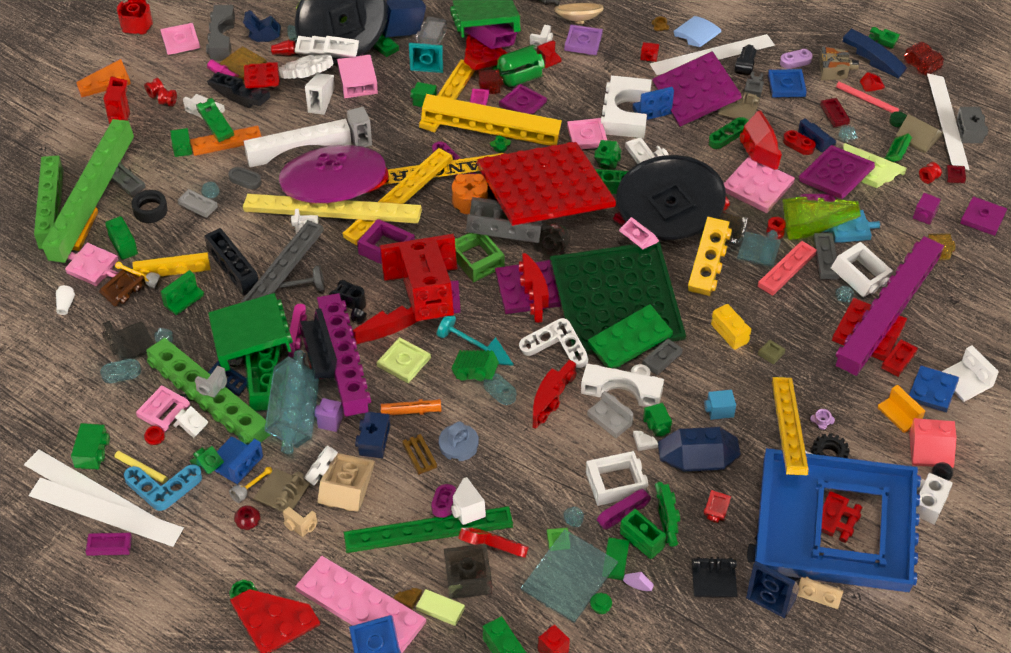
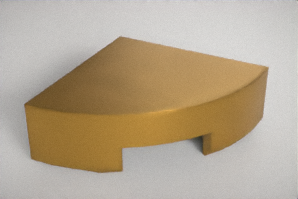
[393,588,422,610]

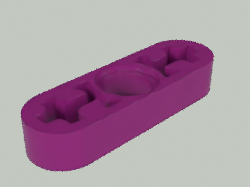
[597,489,651,530]

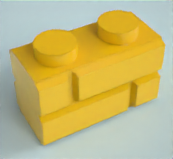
[711,304,751,350]

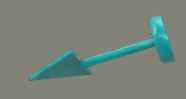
[436,315,514,366]

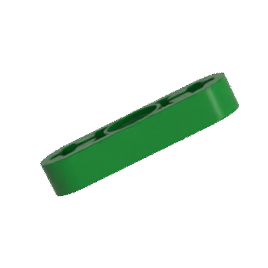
[708,117,749,149]

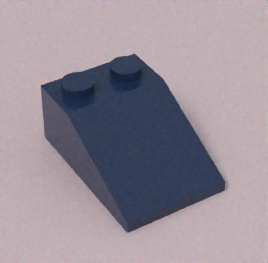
[746,561,799,618]

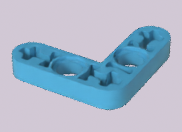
[124,465,202,511]

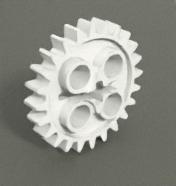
[278,54,333,79]

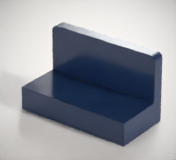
[798,118,836,153]

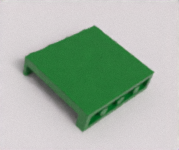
[450,0,521,37]
[208,293,293,371]

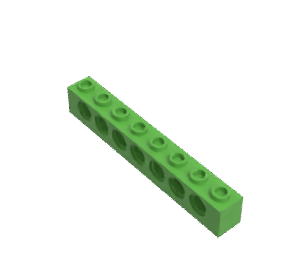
[147,338,270,444]

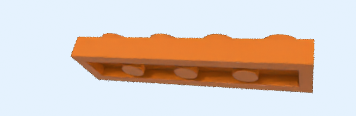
[190,125,262,156]

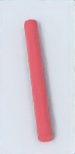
[836,82,899,113]

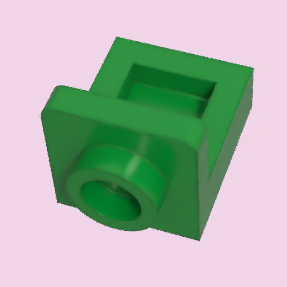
[190,446,224,474]

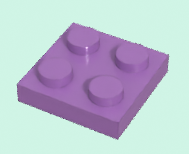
[564,25,603,55]

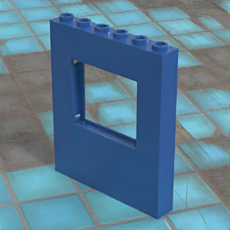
[755,448,921,593]

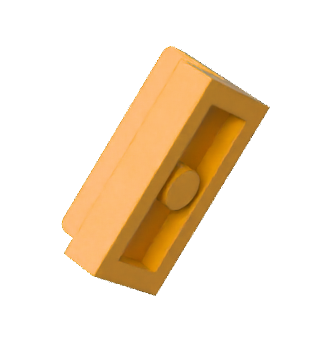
[877,385,925,433]

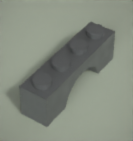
[206,5,235,61]

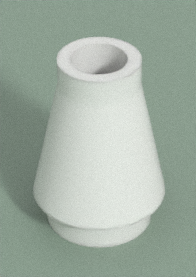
[56,285,75,315]

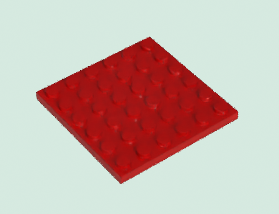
[477,142,616,226]

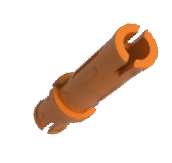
[381,399,441,415]

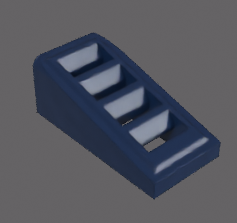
[208,360,247,396]

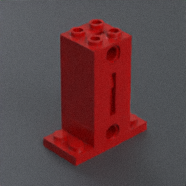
[380,234,457,321]

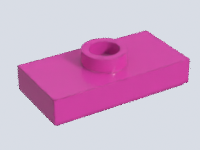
[470,89,489,106]

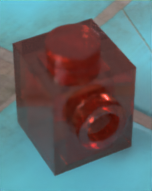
[479,69,503,94]

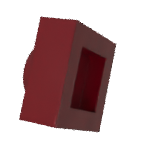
[946,165,966,184]

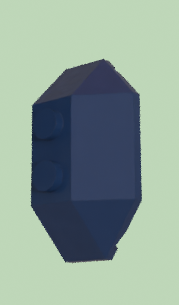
[658,427,741,472]

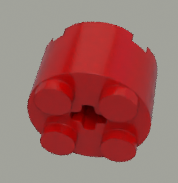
[117,0,153,35]

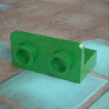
[160,270,204,315]

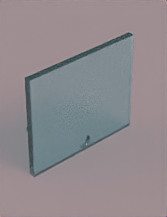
[521,529,618,623]

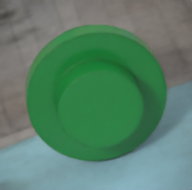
[590,593,612,614]

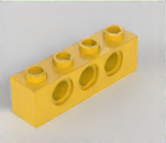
[688,217,732,296]

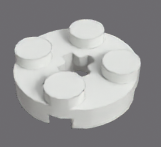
[304,445,338,486]

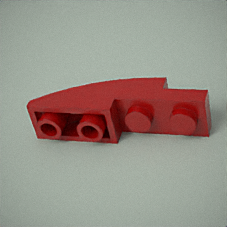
[519,253,549,323]
[532,360,577,429]

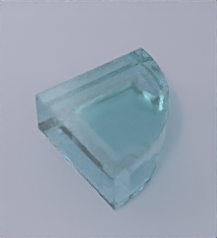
[287,25,297,43]

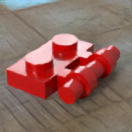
[821,491,863,543]

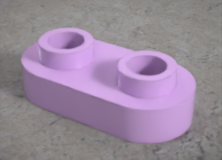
[780,49,812,69]

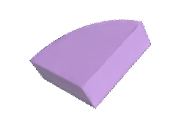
[623,572,654,591]

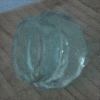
[839,125,858,142]
[154,328,174,343]

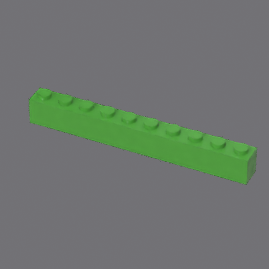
[42,119,134,263]

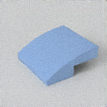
[674,16,721,47]

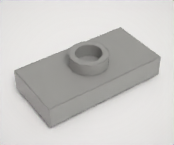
[177,189,218,218]

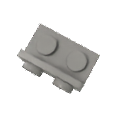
[587,391,633,438]

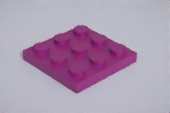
[799,145,875,199]
[495,260,561,314]

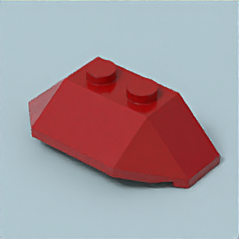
[740,111,782,170]

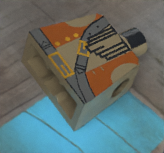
[819,47,859,81]

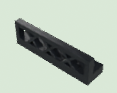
[299,308,337,379]

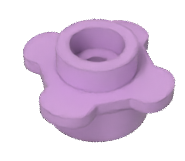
[810,409,835,430]

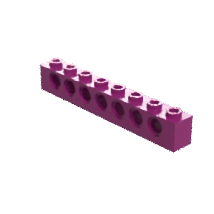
[317,293,371,417]

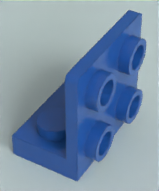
[632,87,674,120]
[214,437,263,484]

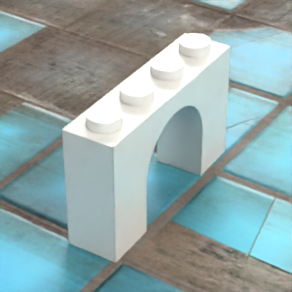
[601,75,652,138]

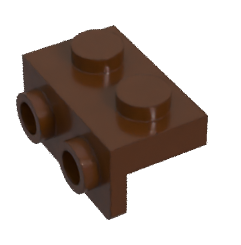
[99,266,145,307]

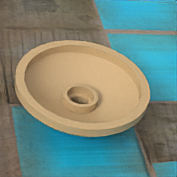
[555,3,603,24]

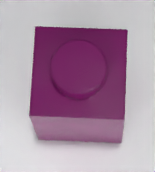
[913,193,941,225]

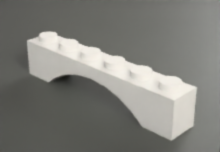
[244,119,352,167]

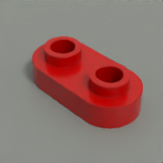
[783,130,816,155]

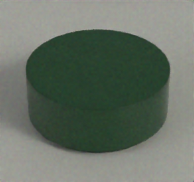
[889,111,907,128]

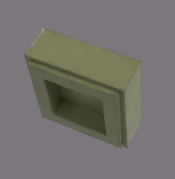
[758,340,786,365]

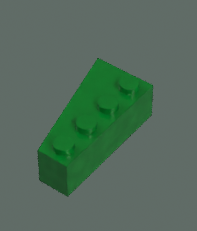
[244,344,282,411]

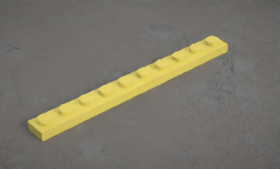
[243,194,422,223]

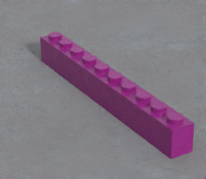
[835,236,944,376]

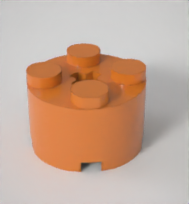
[452,174,488,215]

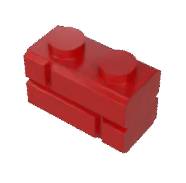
[103,86,130,124]

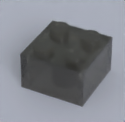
[443,544,492,599]

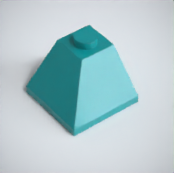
[409,43,443,73]

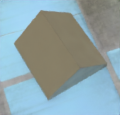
[895,114,943,153]

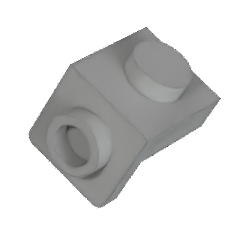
[195,366,227,398]

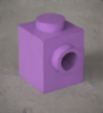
[314,398,343,432]

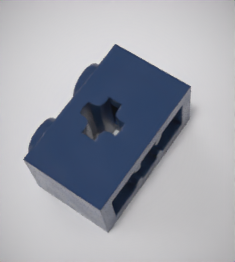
[355,412,391,458]

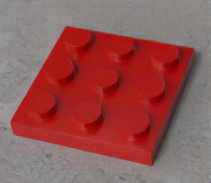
[832,298,907,361]

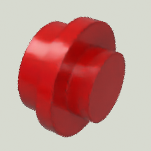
[144,426,165,445]

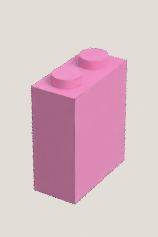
[337,55,378,98]

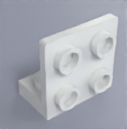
[942,346,999,402]

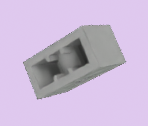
[347,107,372,147]

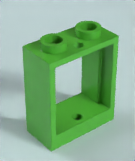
[455,233,505,283]

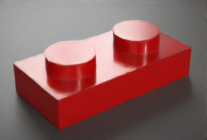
[881,339,918,377]

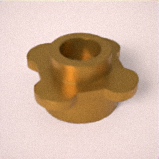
[652,16,669,31]

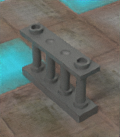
[466,197,542,243]

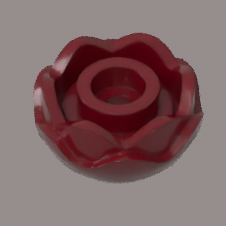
[234,505,261,530]

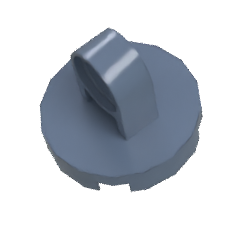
[439,422,479,461]

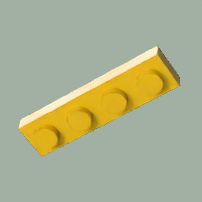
[133,252,211,277]

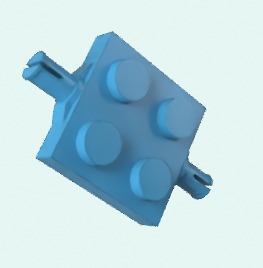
[818,210,880,243]

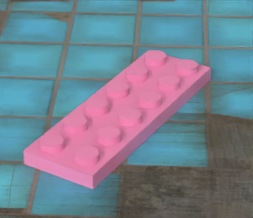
[295,556,426,653]

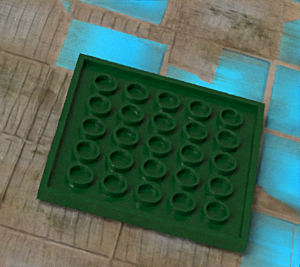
[550,242,686,356]

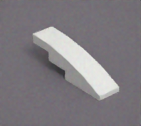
[295,36,359,58]

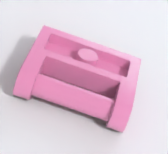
[136,385,190,433]

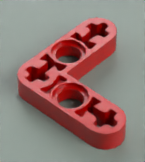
[458,527,529,558]

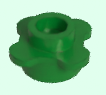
[490,135,511,153]

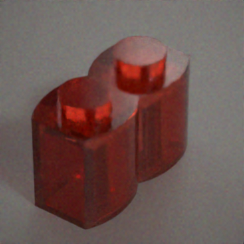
[904,41,944,76]

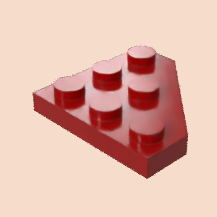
[464,34,507,70]
[230,589,320,653]

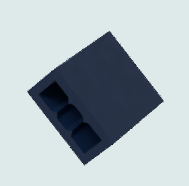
[382,0,426,38]

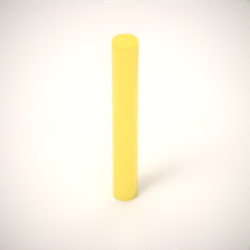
[115,451,168,484]

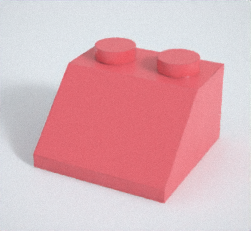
[909,418,957,468]

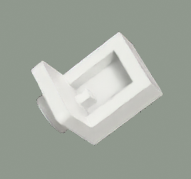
[530,25,553,49]
[291,209,319,234]
[173,406,208,438]

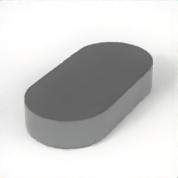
[228,167,262,189]

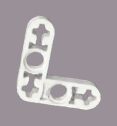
[519,318,589,368]

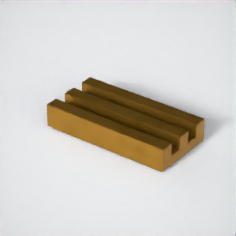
[402,434,437,475]

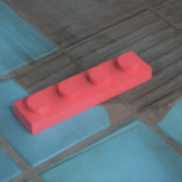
[757,241,817,296]

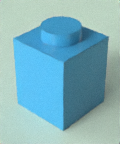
[704,390,736,420]

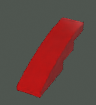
[353,306,418,344]

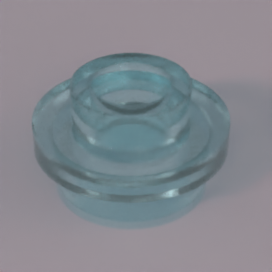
[201,182,220,198]
[835,286,855,302]
[563,507,584,527]

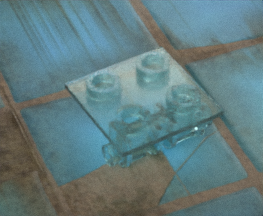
[737,230,781,267]

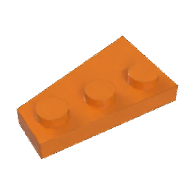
[76,59,131,98]

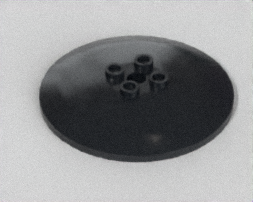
[295,0,388,64]
[616,155,726,240]

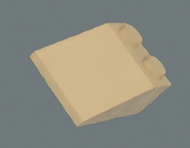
[318,453,375,511]

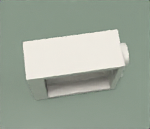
[831,242,893,298]
[586,451,648,506]

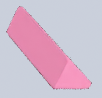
[619,217,659,249]

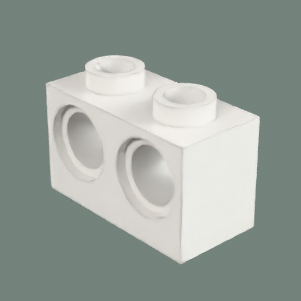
[916,473,953,525]

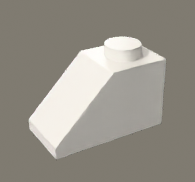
[451,477,486,525]

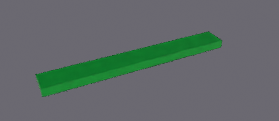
[343,506,513,553]

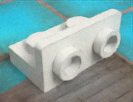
[183,94,225,119]

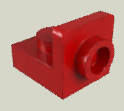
[640,42,659,62]

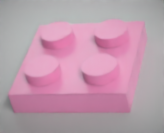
[160,23,200,55]
[567,118,607,149]

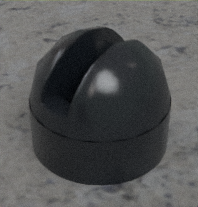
[350,307,367,323]

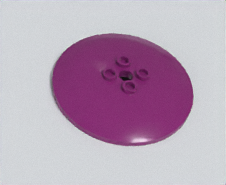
[279,145,386,203]

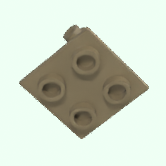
[718,91,760,120]
[253,468,310,512]

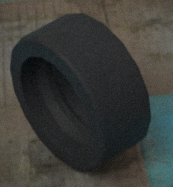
[131,189,168,223]

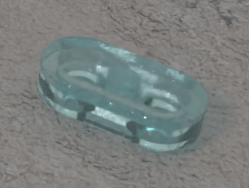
[100,359,141,383]
[484,373,516,405]

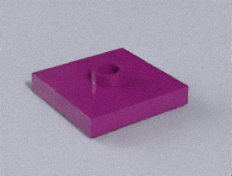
[499,84,547,115]
[960,196,1008,236]

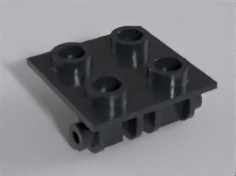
[692,557,738,597]

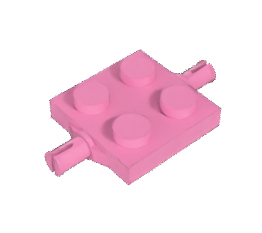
[65,243,119,286]

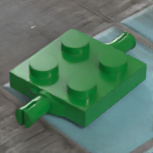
[654,482,680,547]

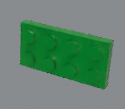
[587,304,673,369]

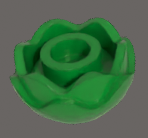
[229,580,257,599]

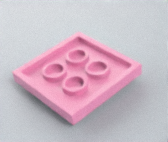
[724,156,795,213]

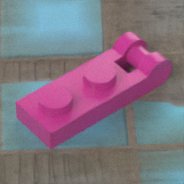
[288,304,307,357]

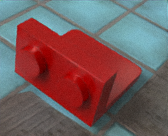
[244,62,280,88]

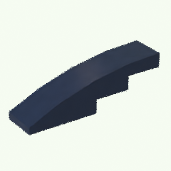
[842,28,907,79]

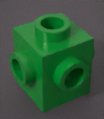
[594,140,622,169]

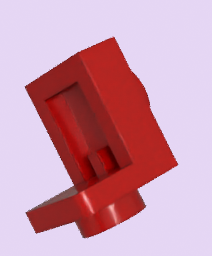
[704,490,732,523]

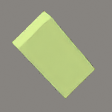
[416,589,465,626]

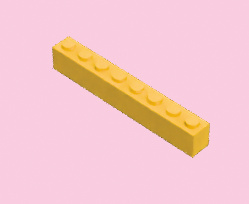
[421,94,562,146]

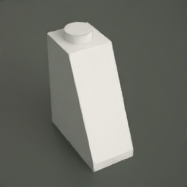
[305,73,335,115]

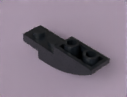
[207,72,271,108]

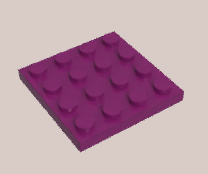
[652,51,742,127]

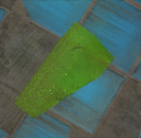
[782,197,861,240]

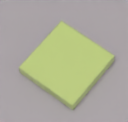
[377,337,431,383]

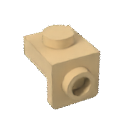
[283,507,317,537]

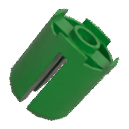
[497,45,545,87]

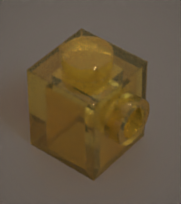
[927,234,955,260]

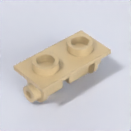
[797,576,843,609]

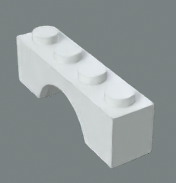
[581,364,664,407]

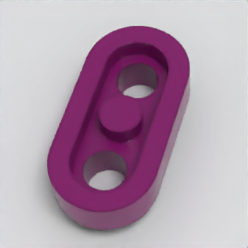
[431,484,456,518]

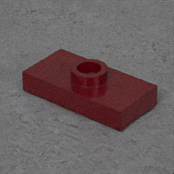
[820,97,850,128]

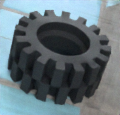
[811,433,850,458]

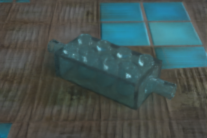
[265,350,319,454]

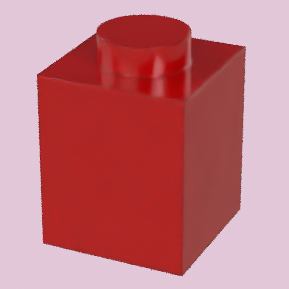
[538,624,570,653]

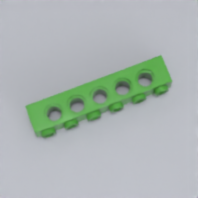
[34,155,64,249]

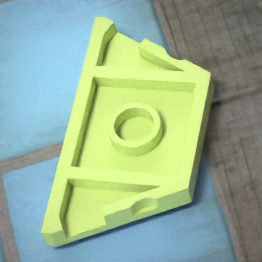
[843,143,907,188]

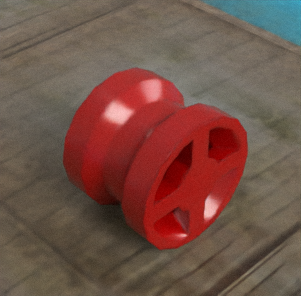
[144,78,164,99]
[158,88,177,107]
[919,162,942,184]
[766,217,786,240]

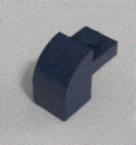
[243,10,281,42]

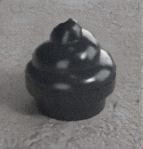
[932,462,954,481]

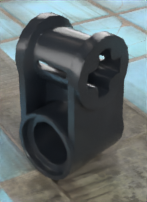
[329,280,366,310]

